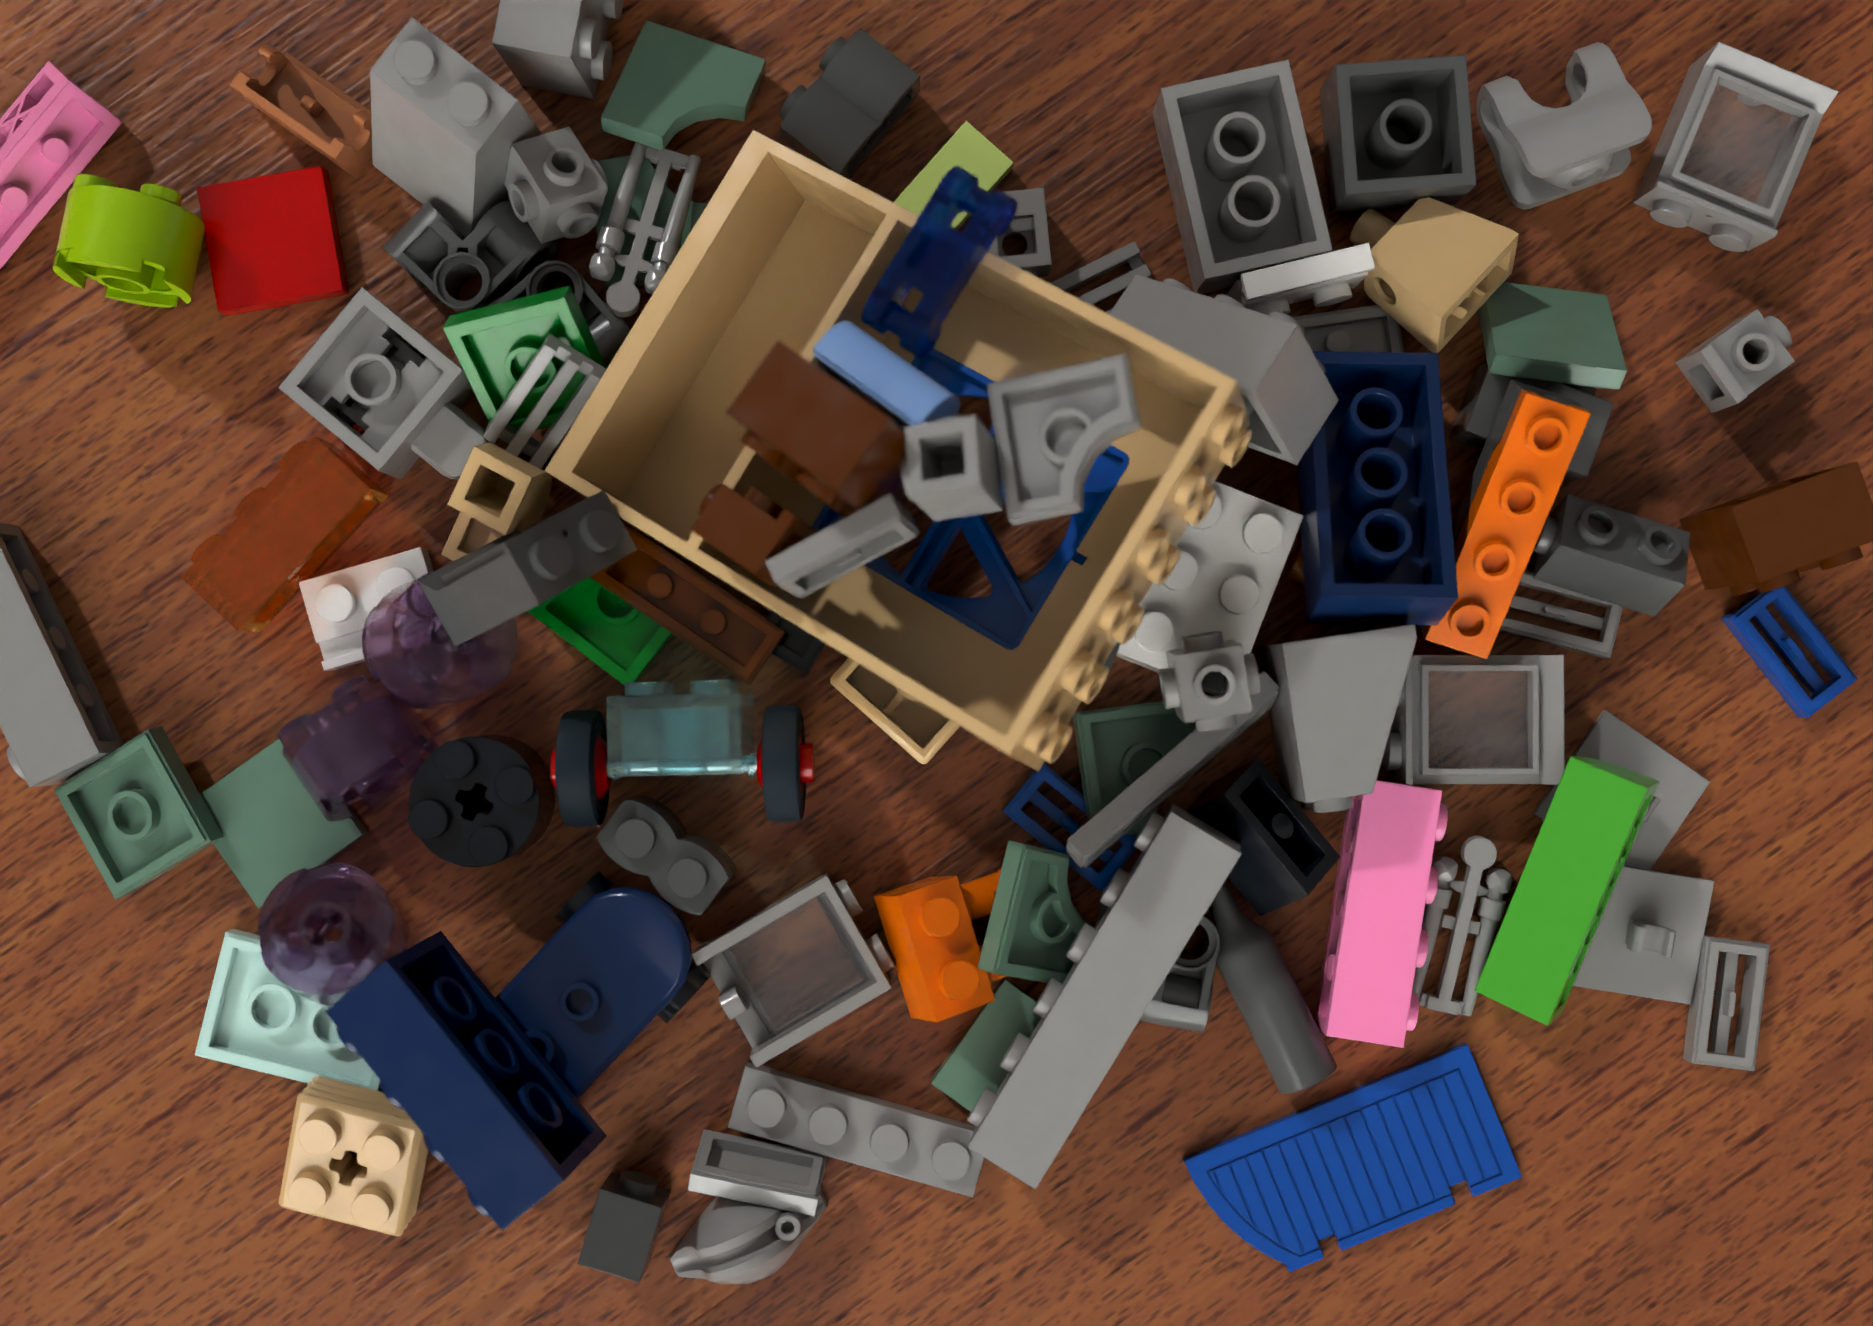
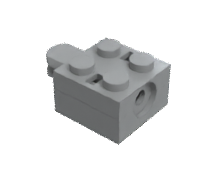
[278,287,492,480]

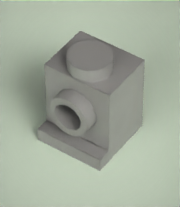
[978,188,1052,277]
[1675,309,1795,413]

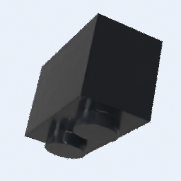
[1186,758,1340,916]

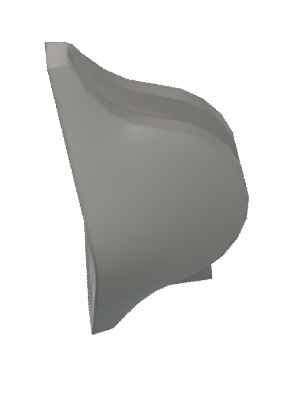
[669,1189,828,1284]

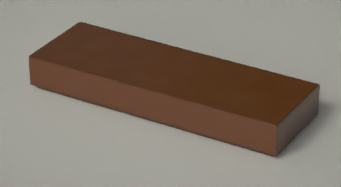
[590,523,786,685]

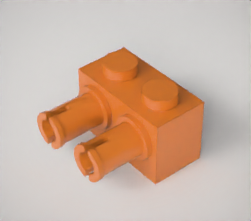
[874,868,1007,1023]

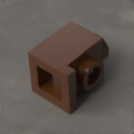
[690,483,818,589]

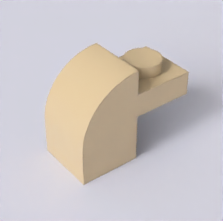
[441,443,552,561]

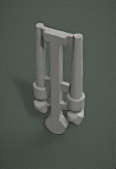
[589,142,701,318]
[1412,835,1513,1016]

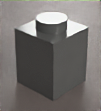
[577,1170,671,1283]

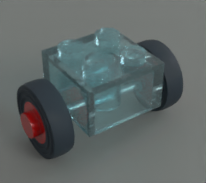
[550,680,815,827]

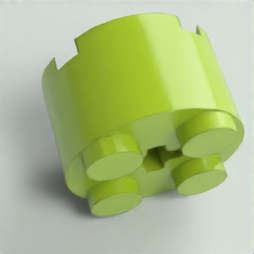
[53,174,205,308]

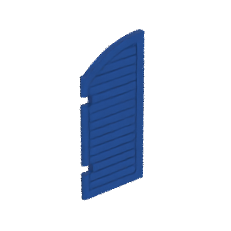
[1182,1043,1522,1272]

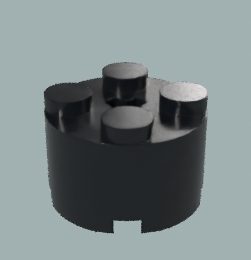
[408,735,555,867]

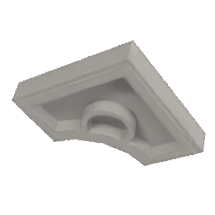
[987,353,1142,526]

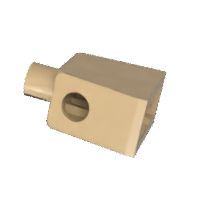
[1350,197,1519,353]

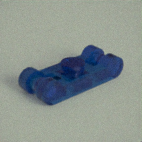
[862,166,1017,358]

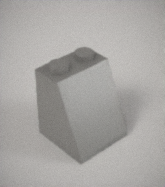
[370,17,542,238]
[1260,624,1417,813]

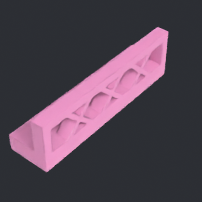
[0,61,122,269]

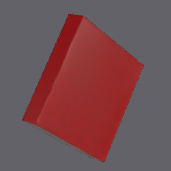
[197,166,349,316]

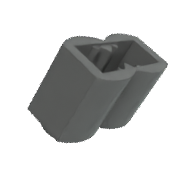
[779,28,920,179]
[597,795,737,915]

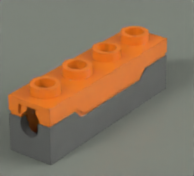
[1418,379,1591,659]

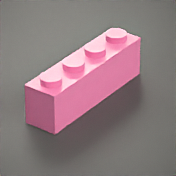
[1314,780,1448,1048]

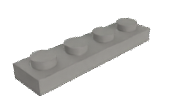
[728,1061,984,1197]

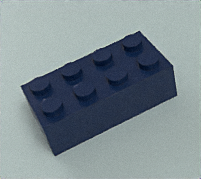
[1297,351,1458,625]
[325,931,607,1231]

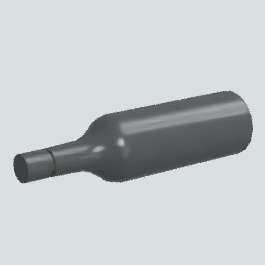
[1209,882,1337,1094]

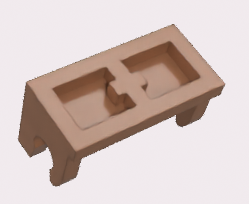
[229,45,372,178]

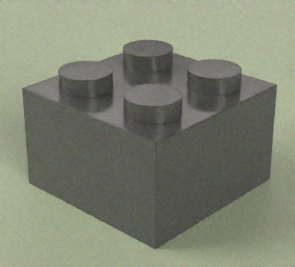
[1320,55,1476,214]

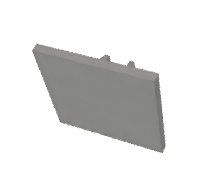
[1532,710,1710,870]
[1574,866,1714,1005]

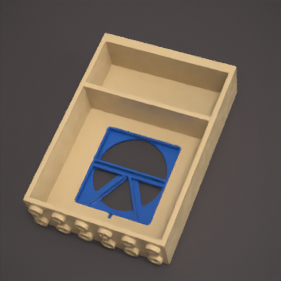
[545,130,1252,772]

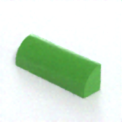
[1474,756,1660,1026]

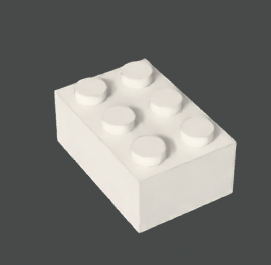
[1116,481,1304,695]

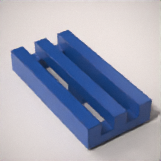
[1721,586,1858,718]
[1002,764,1136,891]

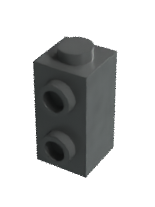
[1533,494,1690,617]

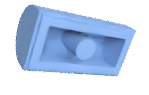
[812,321,960,433]

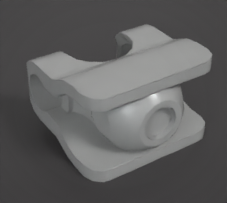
[1476,42,1653,210]

